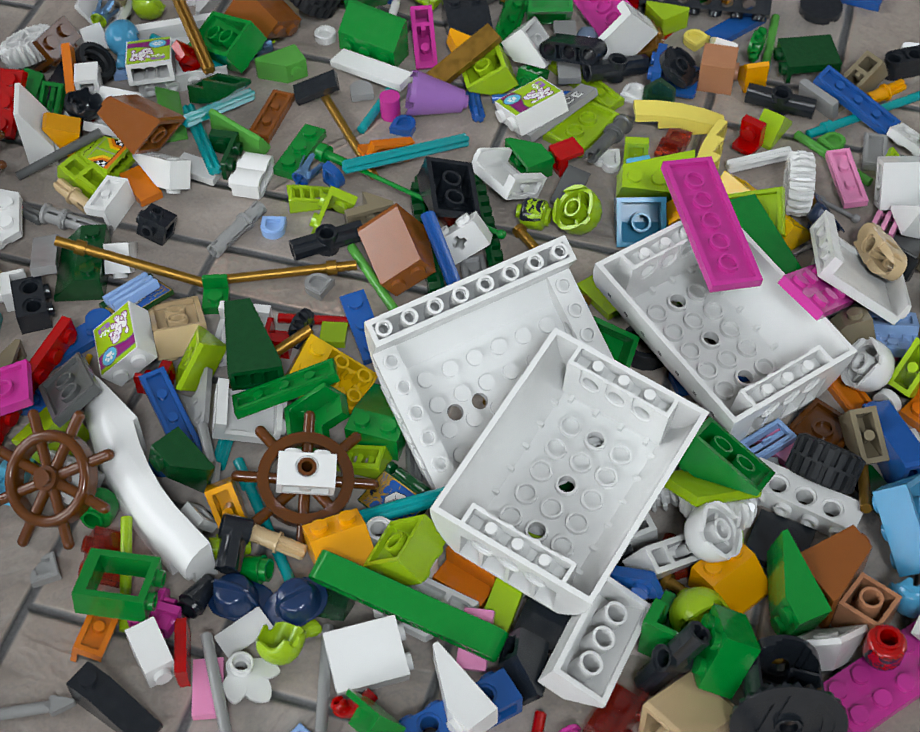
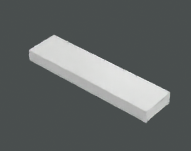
[330,48,413,92]

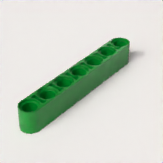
[308,550,509,663]

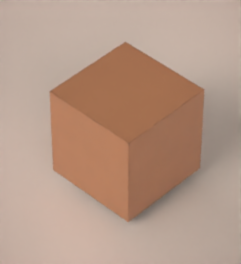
[697,43,740,95]
[831,572,902,646]

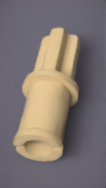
[53,178,89,214]
[249,524,308,560]

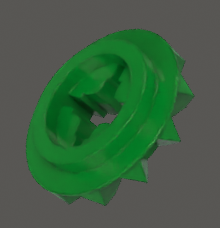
[747,26,767,62]

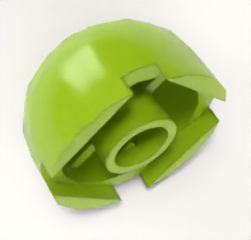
[552,184,602,235]
[669,586,730,633]

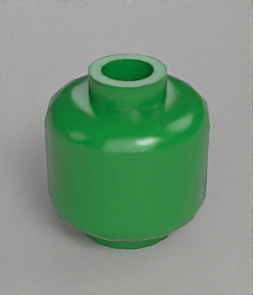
[80,487,120,529]

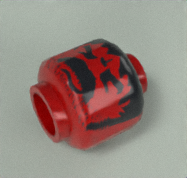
[862,624,907,671]

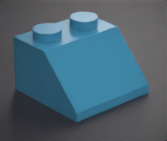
[614,197,666,247]

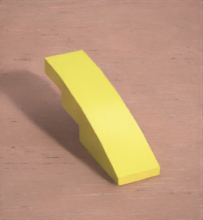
[633,100,727,135]
[697,118,728,171]

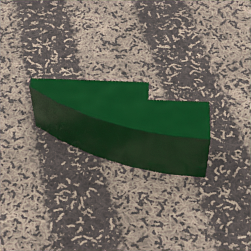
[187,73,251,104]

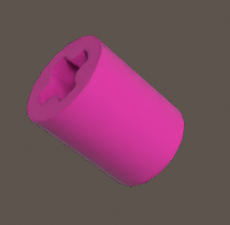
[379,89,401,122]

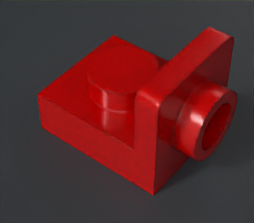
[171,39,201,72]
[732,114,767,155]

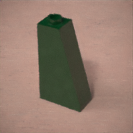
[224,298,285,391]

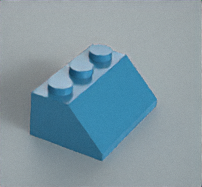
[872,474,920,577]

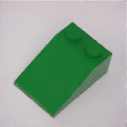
[188,11,267,74]
[344,383,406,461]
[678,416,776,496]
[767,529,832,637]

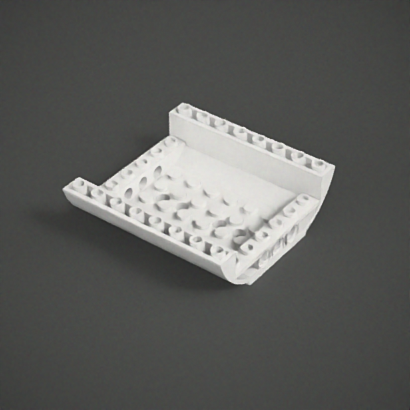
[364,235,614,490]

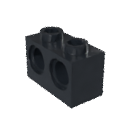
[10,276,56,335]

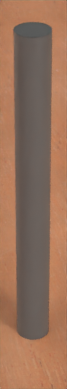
[15,128,103,181]

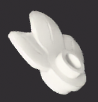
[223,652,281,704]

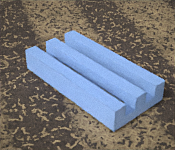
[102,272,160,311]
[740,418,797,460]

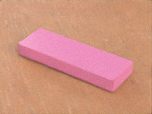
[825,148,869,209]

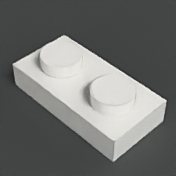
[886,123,920,156]

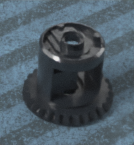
[729,635,849,732]

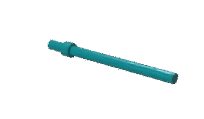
[805,91,920,138]
[233,457,295,582]

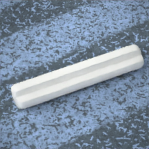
[725,146,793,173]

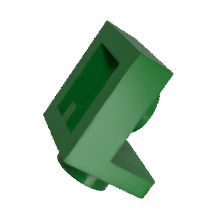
[514,65,550,90]
[202,274,230,315]

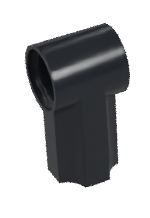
[214,513,254,574]

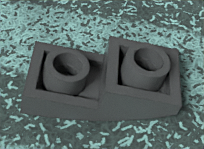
[550,165,591,205]

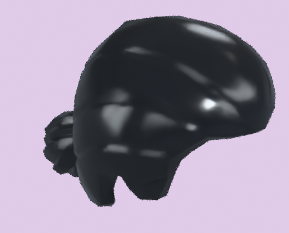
[64,87,103,122]

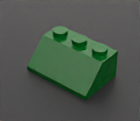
[338,0,409,67]

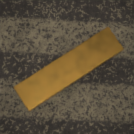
[426,23,502,84]

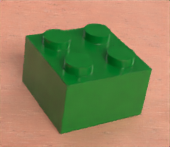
[691,603,761,700]

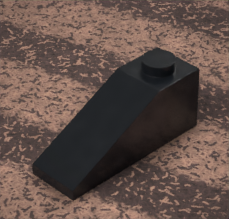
[66,661,163,732]

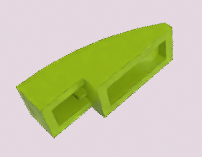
[57,153,108,199]

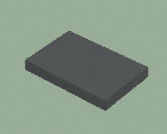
[38,352,102,428]

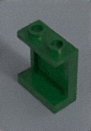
[773,34,842,84]

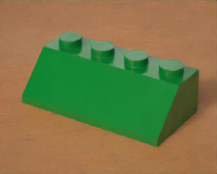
[730,194,802,274]

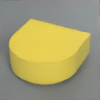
[683,29,710,52]

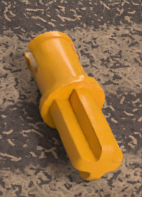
[866,79,907,103]

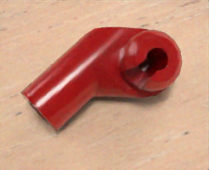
[330,688,378,719]

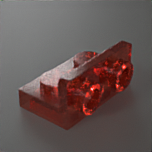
[582,683,649,732]

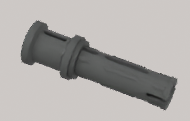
[584,114,633,163]

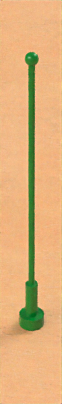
[314,143,506,239]

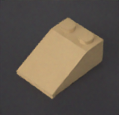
[148,295,207,361]

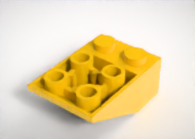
[285,333,377,414]

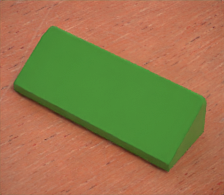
[155,86,188,143]
[209,108,271,155]

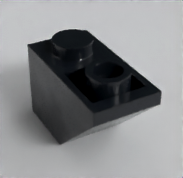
[498,627,550,706]

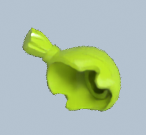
[132,0,166,20]
[256,619,322,665]

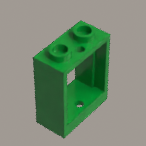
[526,0,573,25]
[71,548,166,622]

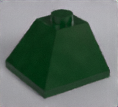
[149,426,215,493]

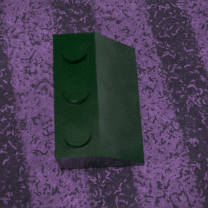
[54,224,112,302]

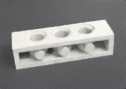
[756,457,864,537]

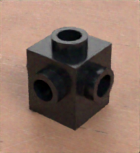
[136,203,178,246]

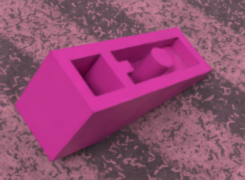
[410,5,438,70]

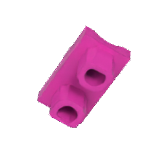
[127,587,182,639]

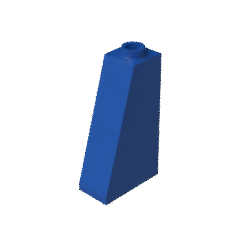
[862,400,920,484]

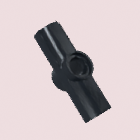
[582,53,650,83]
[744,83,817,119]
[289,220,363,261]
[634,621,712,696]

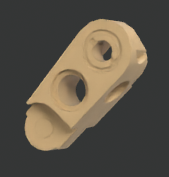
[853,222,907,281]

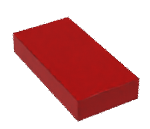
[174,618,191,688]

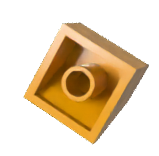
[302,508,374,566]
[688,543,768,614]

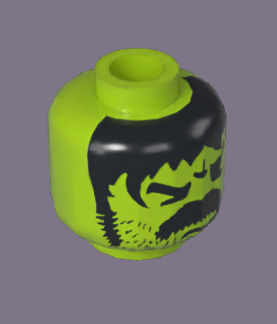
[515,197,553,231]

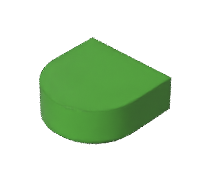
[817,132,846,150]

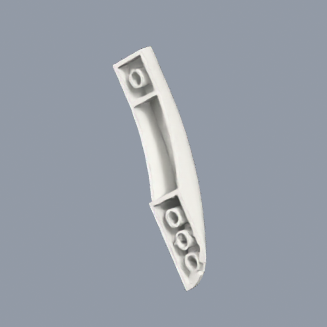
[84,375,218,583]

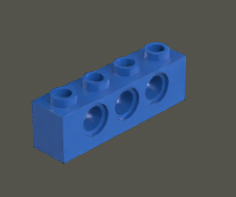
[399,668,523,732]

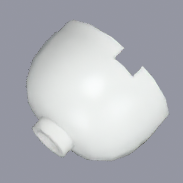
[840,337,895,392]
[684,501,743,563]

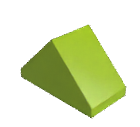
[645,0,690,36]
[759,108,793,150]

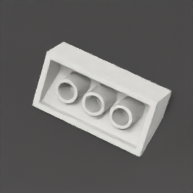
[538,576,651,708]

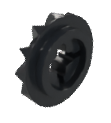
[288,308,315,349]

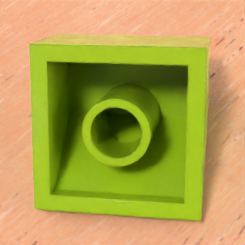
[462,44,518,95]
[363,514,446,586]

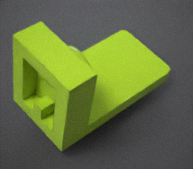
[309,186,358,234]

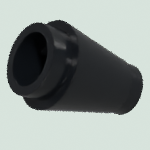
[177,574,215,619]

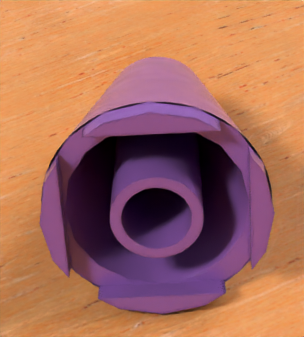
[405,70,469,116]

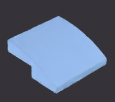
[867,310,920,358]

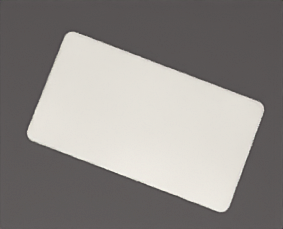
[214,607,273,658]

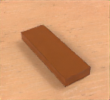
[249,89,295,144]

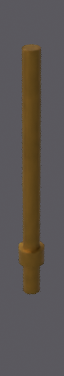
[321,94,378,180]
[54,236,203,288]
[227,260,357,284]

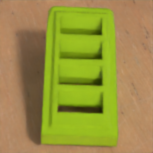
[286,184,332,214]
[336,445,392,479]

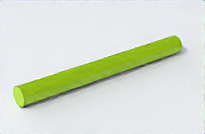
[119,516,133,632]

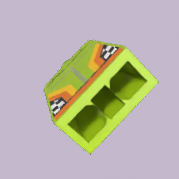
[75,136,136,177]

